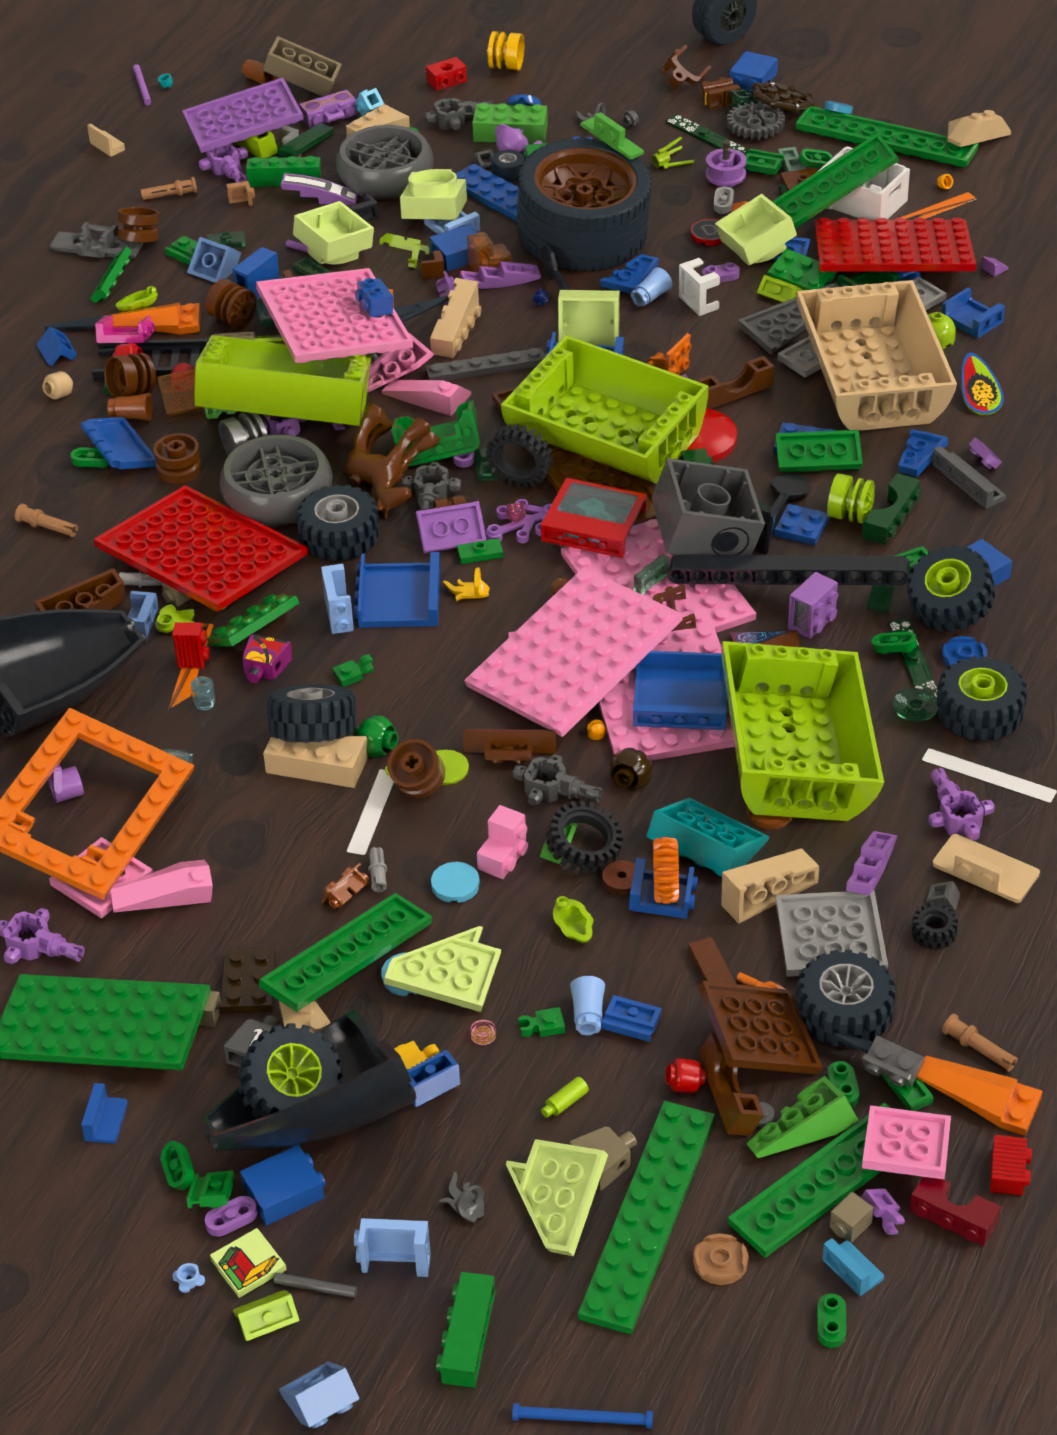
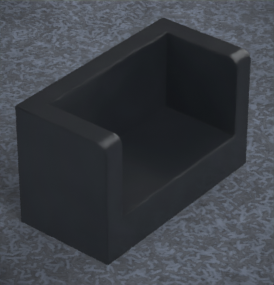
[348,193,378,222]

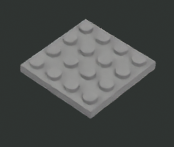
[776,890,888,977]

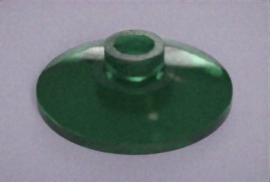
[892,688,939,722]

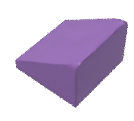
[981,256,1008,276]

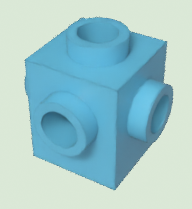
[355,88,384,116]

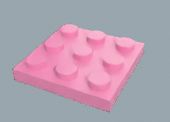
[49,837,153,919]
[862,1106,951,1179]

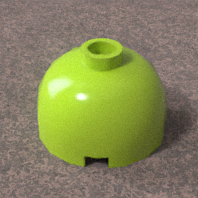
[928,312,956,349]

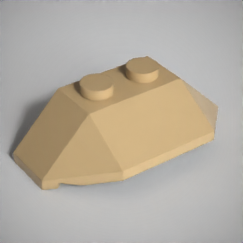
[947,110,1011,147]

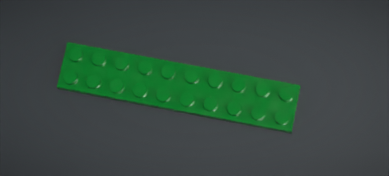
[796,106,979,168]
[578,1101,715,1335]

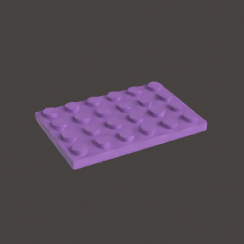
[182,78,304,153]

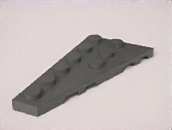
[738,283,840,356]

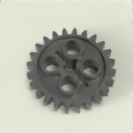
[727,102,785,140]

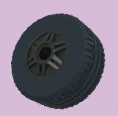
[692,0,757,45]

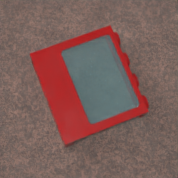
[541,478,647,558]

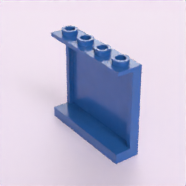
[354,552,440,628]
[633,651,727,730]

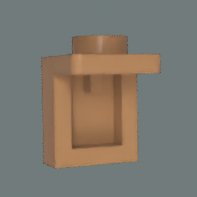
[226,181,255,206]

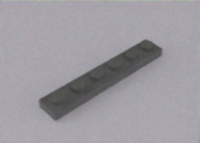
[425,348,545,381]

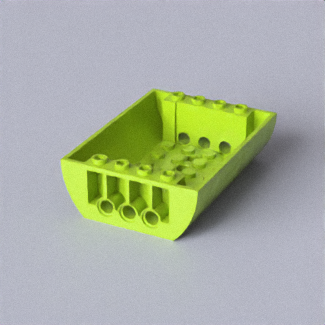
[195,335,372,426]
[501,335,709,484]
[721,641,884,821]

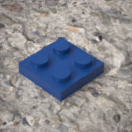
[774,504,829,546]

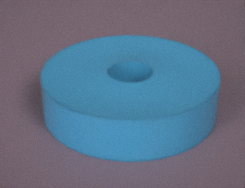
[824,101,853,114]

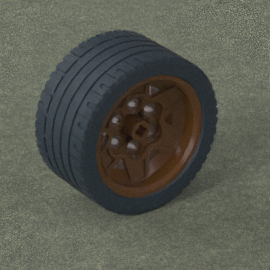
[516,138,652,271]

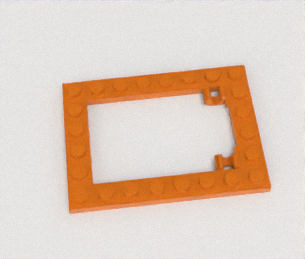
[0,708,194,900]

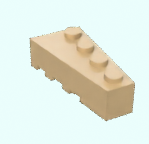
[430,278,481,358]
[263,736,368,788]
[721,848,819,924]

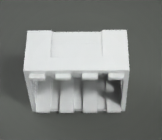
[817,147,910,220]

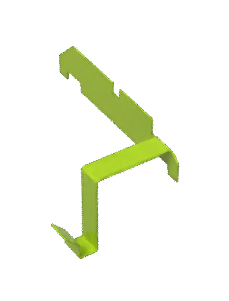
[379,233,430,268]

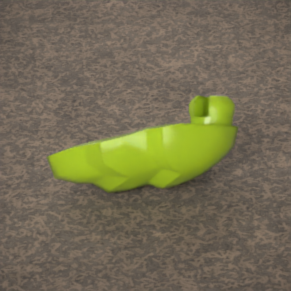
[115,286,158,311]
[553,896,593,943]

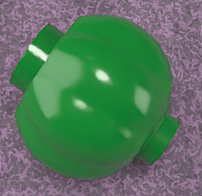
[354,715,398,758]

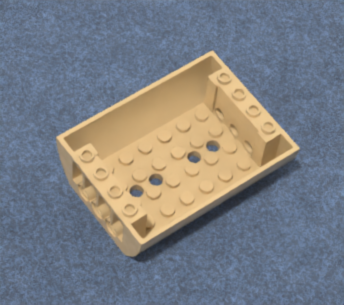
[797,280,957,431]

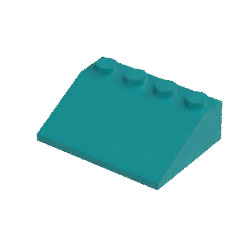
[646,798,769,877]

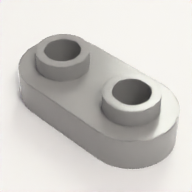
[713,187,734,215]

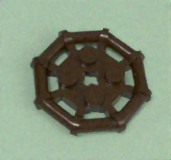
[751,80,814,113]

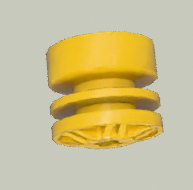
[487,31,524,71]

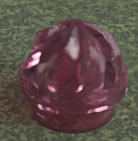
[505,502,527,523]

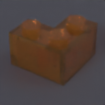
[467,231,512,272]

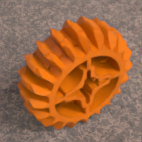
[653,837,679,904]

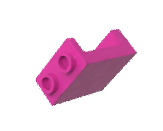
[95,316,154,343]

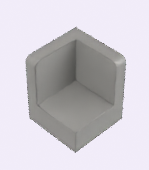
[276,125,299,149]

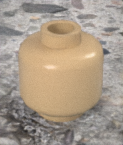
[42,371,73,400]

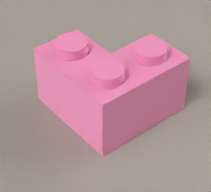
[477,805,528,879]

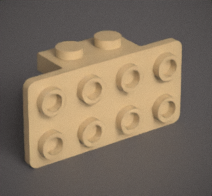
[933,834,1040,903]

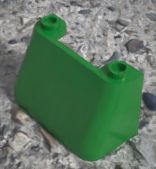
[391,400,480,466]

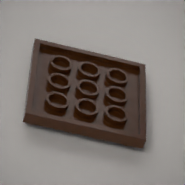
[698,981,823,1074]

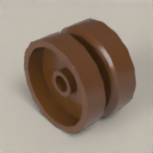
[118,207,159,242]
[153,433,202,484]
[387,739,446,799]

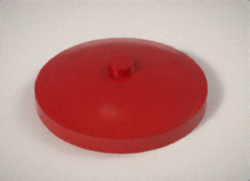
[678,408,737,462]

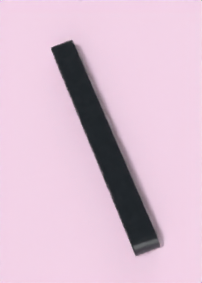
[668,555,910,586]

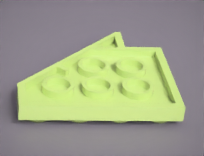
[384,926,501,1012]
[506,1139,608,1256]

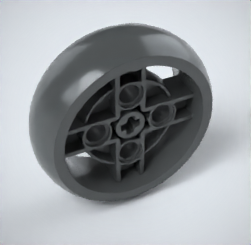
[336,125,434,200]
[220,435,333,527]

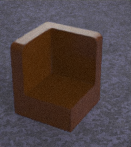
[419,250,444,280]

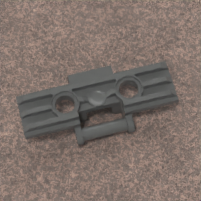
[50,222,144,259]

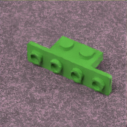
[581,112,644,159]

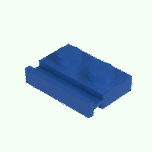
[601,995,662,1042]

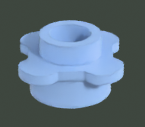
[173,1263,205,1293]

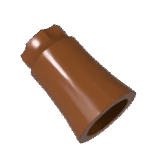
[242,59,279,85]
[107,393,153,421]

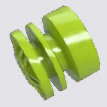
[827,473,875,524]

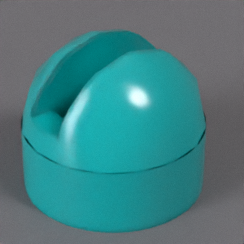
[158,74,173,89]

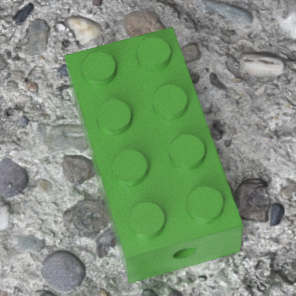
[473,103,548,144]

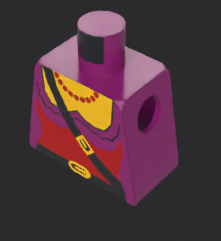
[243,634,292,683]

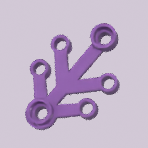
[485,499,561,543]

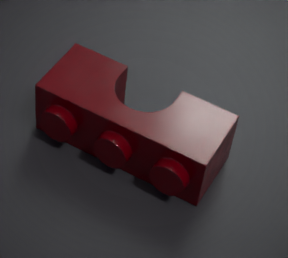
[910,1177,1001,1246]

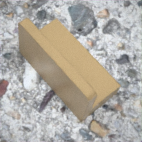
[87,124,125,157]

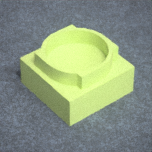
[400,169,467,220]
[715,194,797,266]
[293,201,374,264]
[558,290,620,346]

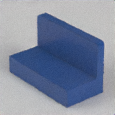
[37,327,77,366]
[81,1083,128,1144]

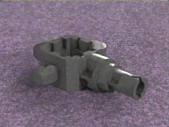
[425,98,493,130]
[402,462,461,511]
[513,754,603,806]

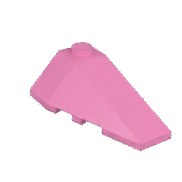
[367,333,434,393]
[382,380,471,416]
[110,860,213,913]

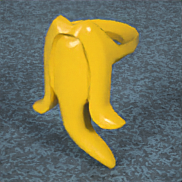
[443,567,490,601]

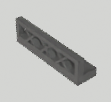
[933,446,1006,509]

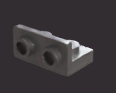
[861,1036,925,1087]

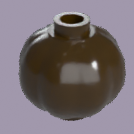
[610,747,653,790]

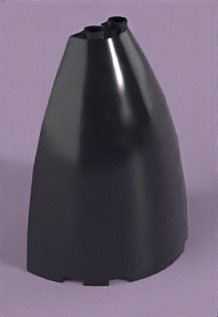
[0,609,146,737]
[202,1009,417,1152]

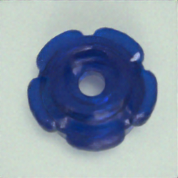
[532,288,549,306]

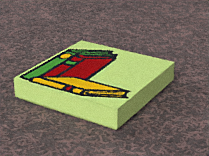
[210,1228,287,1298]

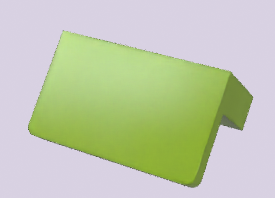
[757,275,803,303]
[233,1290,300,1341]

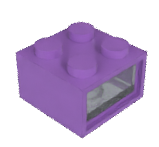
[788,572,838,639]

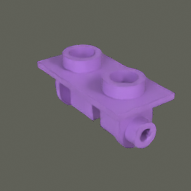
[436,271,455,306]

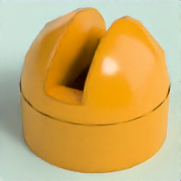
[937,174,953,189]
[587,720,606,740]

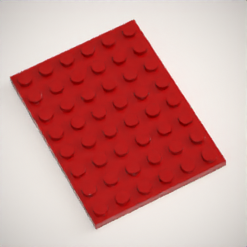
[815,218,976,271]
[94,485,308,612]

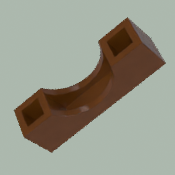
[696,356,774,409]
[698,1033,764,1136]

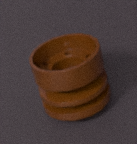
[205,279,258,329]
[104,353,156,398]

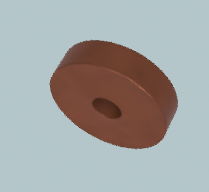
[602,860,635,895]

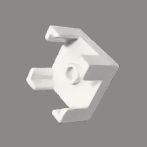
[679,258,720,316]

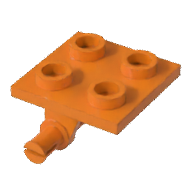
[647,333,691,375]

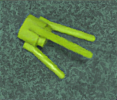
[651,137,694,169]

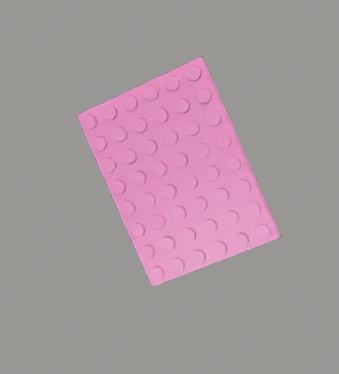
[256,268,413,363]
[561,519,756,633]
[464,567,683,737]
[598,608,735,761]

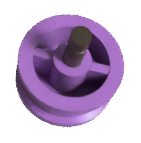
[706,140,746,188]

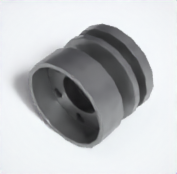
[219,412,268,456]

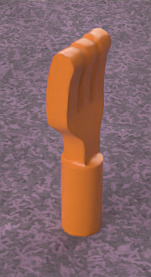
[736,972,785,989]

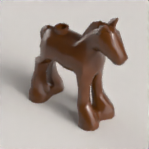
[342,403,440,520]

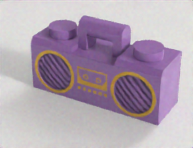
[299,90,357,129]

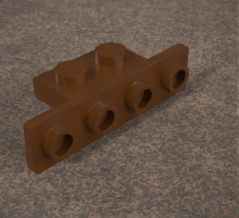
[463,729,556,763]

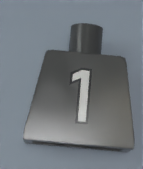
[224,1015,279,1067]

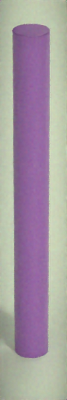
[133,65,151,105]

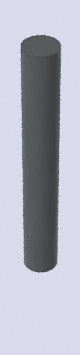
[274,1273,357,1298]

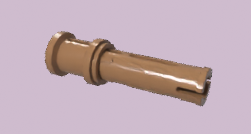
[141,177,197,201]
[15,504,78,537]
[942,1013,1018,1072]

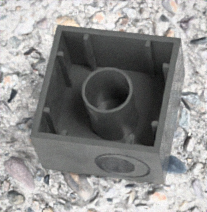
[651,458,765,556]

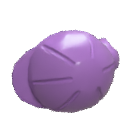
[495,124,543,155]

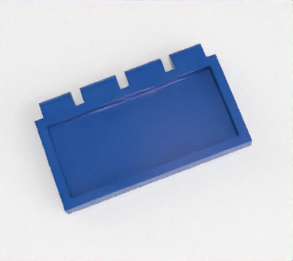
[80,417,156,469]

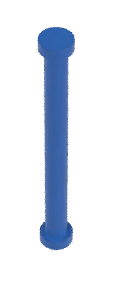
[512,1403,653,1429]

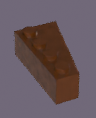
[34,568,126,611]

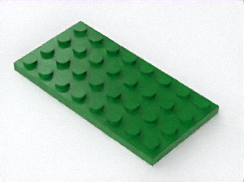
[0,974,211,1070]

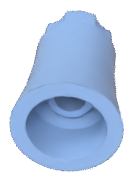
[631,267,673,307]
[570,976,605,1035]

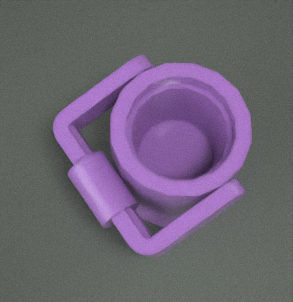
[48,765,84,803]

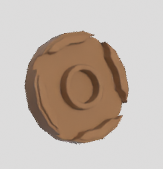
[693,1233,749,1285]

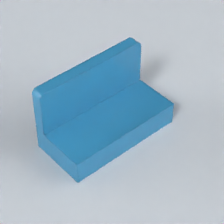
[822,1238,884,1296]

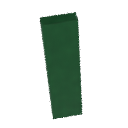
[277,123,334,158]

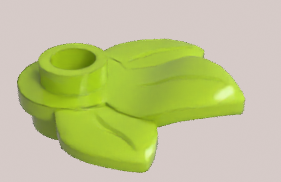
[155,604,194,633]

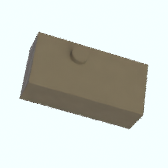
[263,36,342,97]

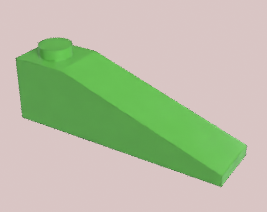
[746,1076,858,1158]

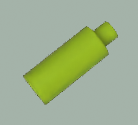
[541,1077,589,1118]

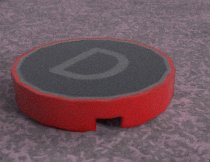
[691,219,723,246]

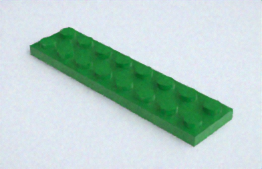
[772,133,899,228]
[259,893,432,1012]
[728,1103,890,1258]

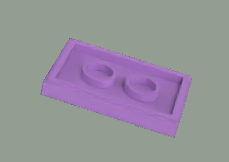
[416,501,487,554]

